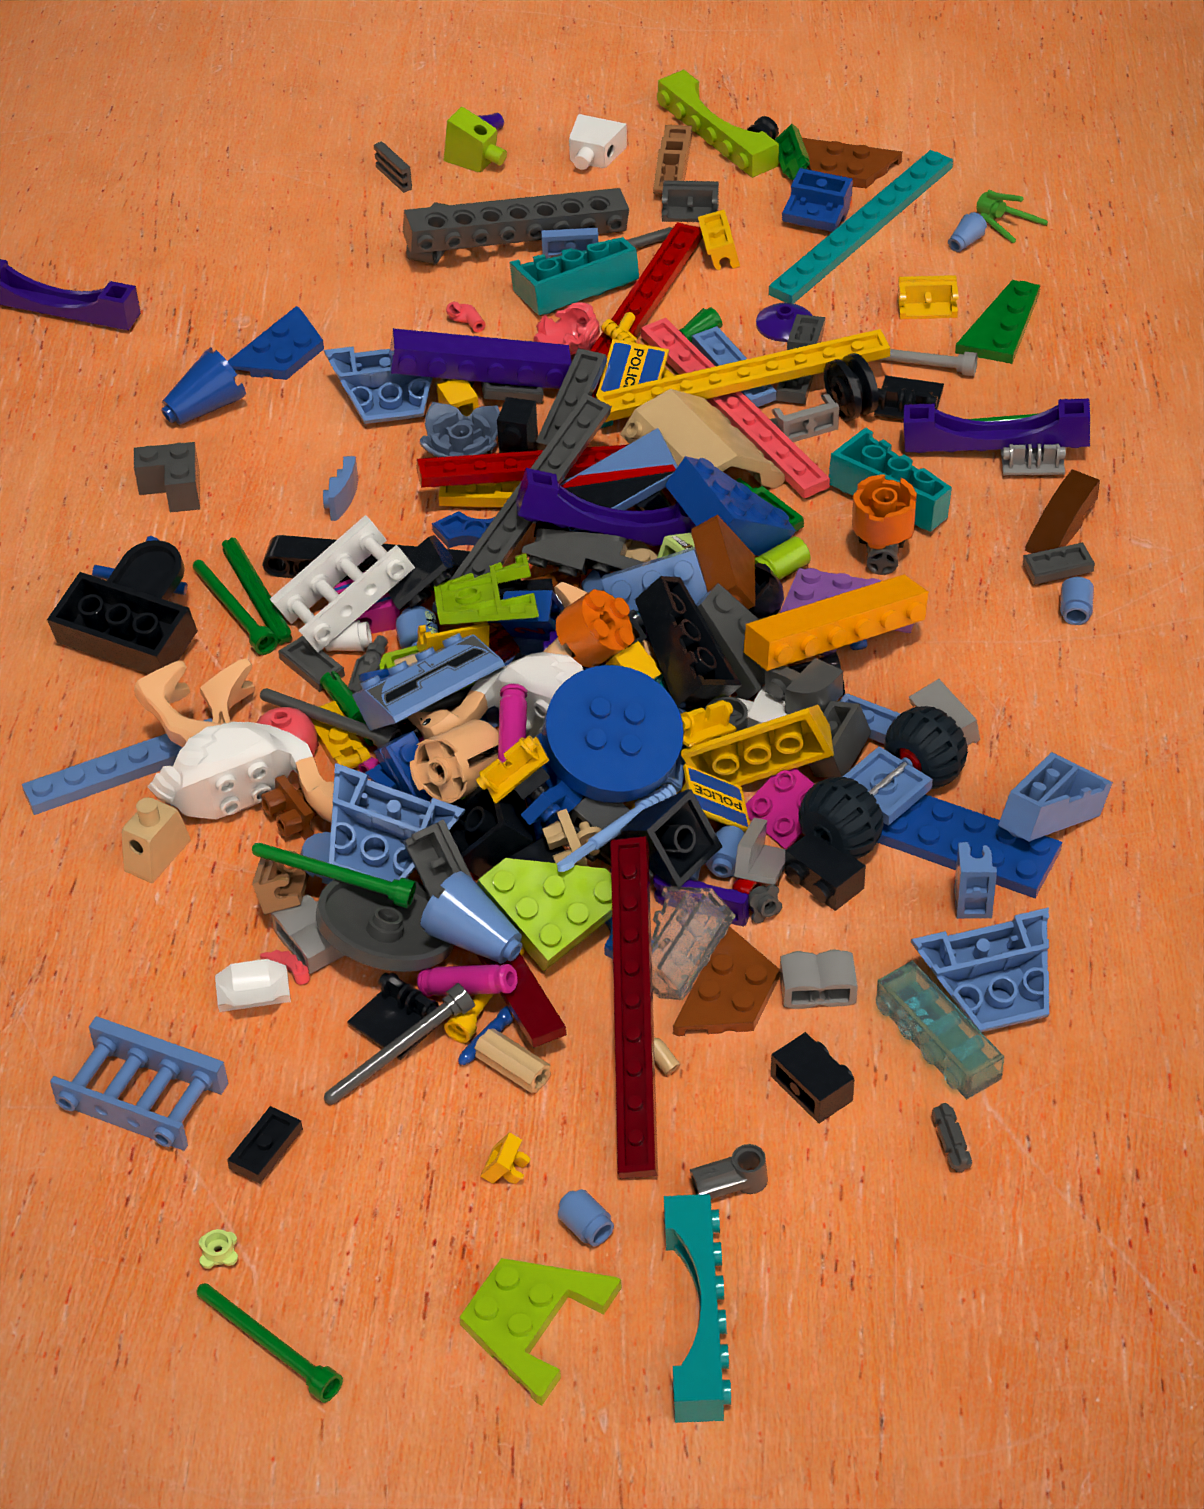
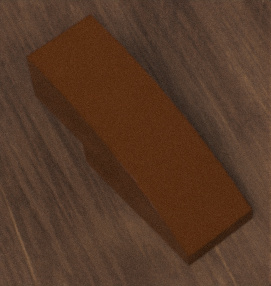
[1025,469,1100,553]

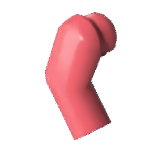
[446,301,486,332]

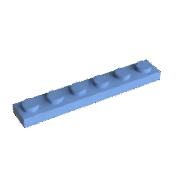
[22,718,212,815]

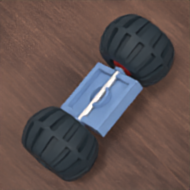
[798,706,968,859]

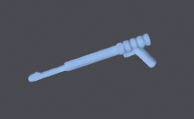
[557,784,676,872]

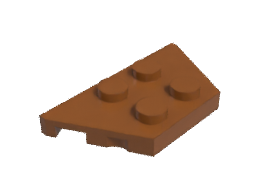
[802,138,903,189]
[673,925,780,1036]

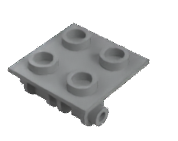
[1001,444,1066,476]

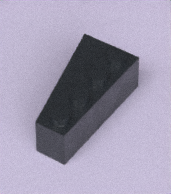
[634,576,742,708]

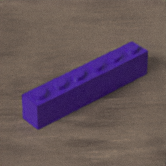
[389,328,572,389]

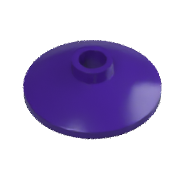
[756,303,813,342]

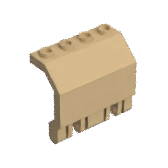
[620,389,785,488]

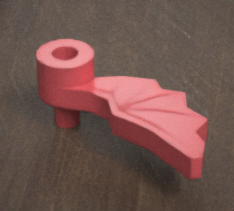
[260,950,310,985]

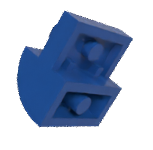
[782,168,853,232]

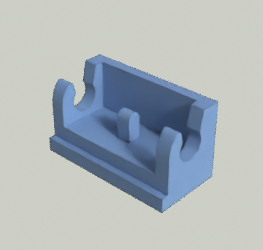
[954,842,997,919]

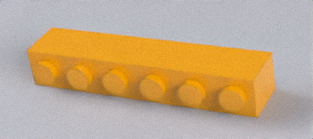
[743,574,929,671]

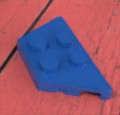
[228,306,324,380]

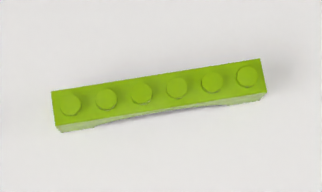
[657,69,779,178]

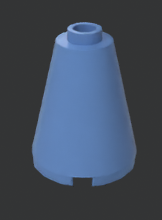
[420,871,523,963]

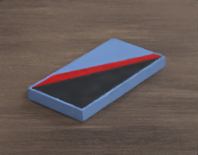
[560,428,678,532]

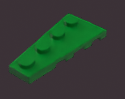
[955,280,1040,364]

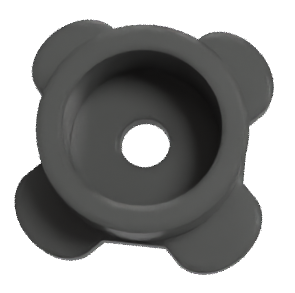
[748,884,782,923]

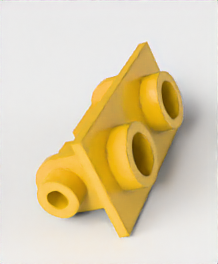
[681,700,737,747]
[476,735,549,803]

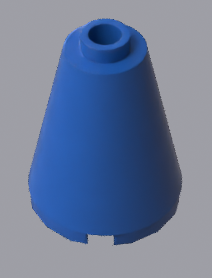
[161,347,246,425]

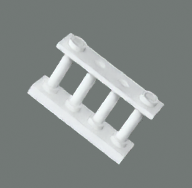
[270,515,415,653]

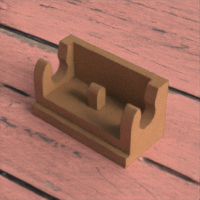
[252,851,309,915]

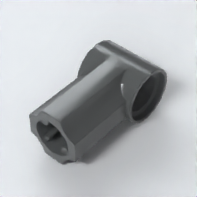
[690,1144,768,1199]

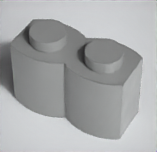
[271,894,345,974]
[780,949,858,1009]

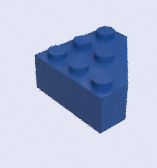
[665,456,796,556]

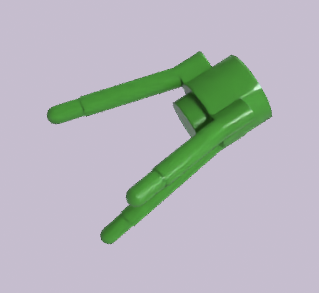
[976,190,1048,243]

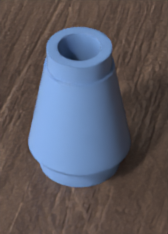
[948,212,987,252]

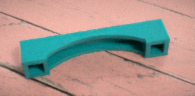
[664,1194,731,1423]

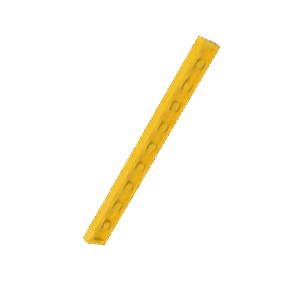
[596,329,891,422]

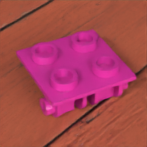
[746,768,815,849]

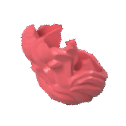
[533,302,600,355]

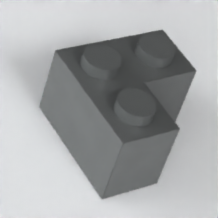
[134,442,200,512]

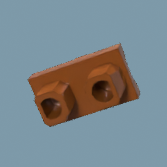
[261,775,318,840]

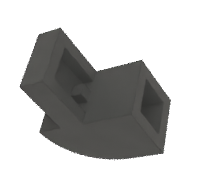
[765,658,843,714]

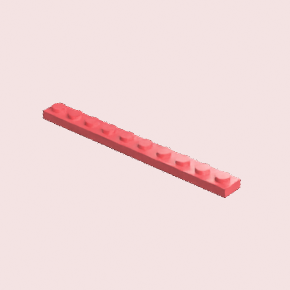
[641,317,830,499]

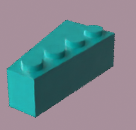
[509,237,639,315]
[829,427,952,532]

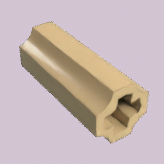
[474,1029,551,1093]

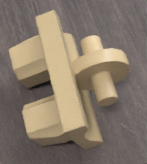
[542,808,602,866]

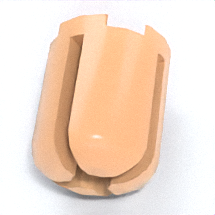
[410,719,499,804]

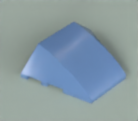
[324,346,433,424]
[329,763,465,882]
[911,907,1049,1033]

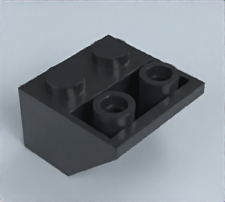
[388,535,459,610]

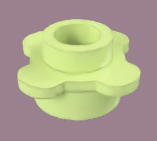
[198,1229,238,1269]

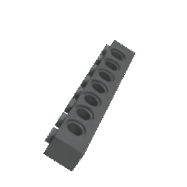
[402,188,629,254]

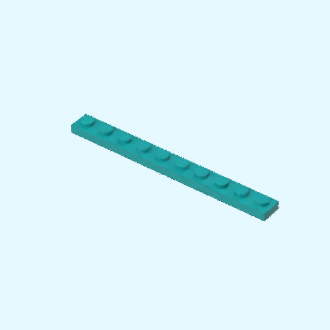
[769,150,953,304]

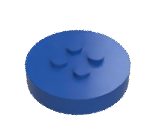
[542,665,684,803]

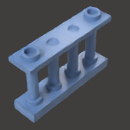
[50,1016,228,1151]

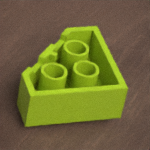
[477,858,612,972]

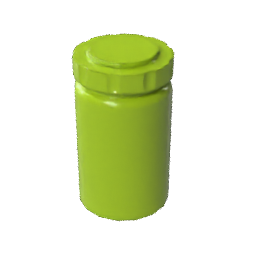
[755,536,811,580]

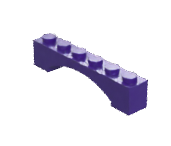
[0,259,141,331]
[904,398,1090,453]
[516,468,696,546]

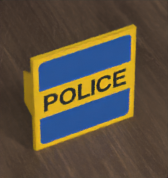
[597,339,669,393]
[680,764,750,832]

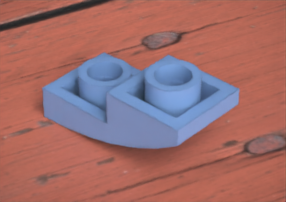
[323,456,358,521]

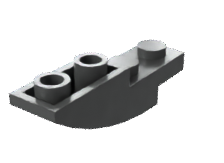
[522,536,645,577]

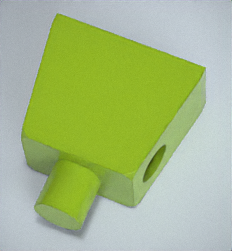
[443,107,507,172]

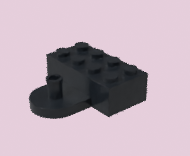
[47,540,198,674]

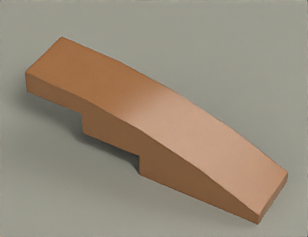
[653,125,692,194]

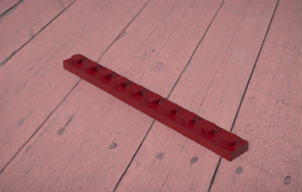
[611,836,658,1179]

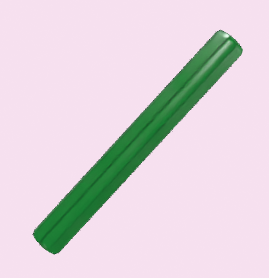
[222,537,292,645]

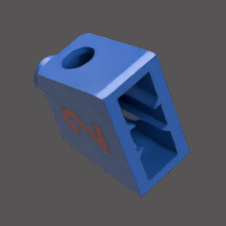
[487,590,564,641]

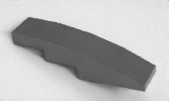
[776,314,826,404]

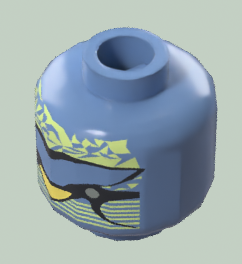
[395,605,439,649]

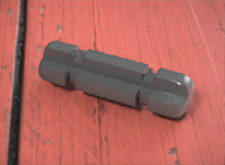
[932,1103,972,1173]

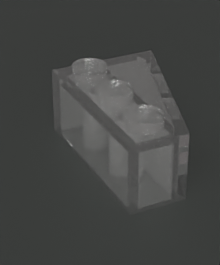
[651,886,736,1000]

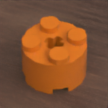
[852,474,917,550]
[556,589,634,668]

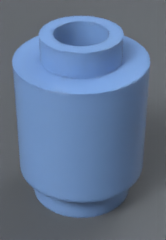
[1060,576,1094,625]
[706,825,745,878]
[558,1189,614,1246]

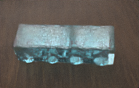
[875,960,1004,1100]

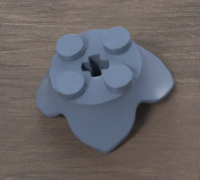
[420,402,500,457]

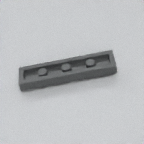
[536,348,607,450]

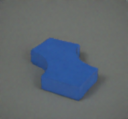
[432,511,495,549]

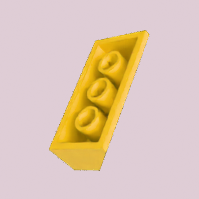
[681,705,834,786]

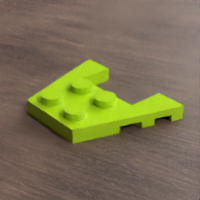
[434,553,539,625]
[459,1258,622,1406]

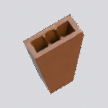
[691,514,755,609]

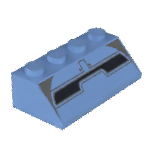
[352,633,505,731]

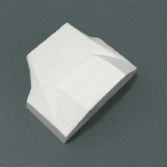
[215,959,291,1012]

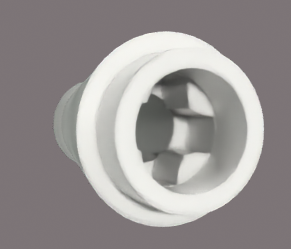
[325,620,373,652]

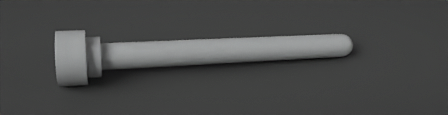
[879,349,978,376]

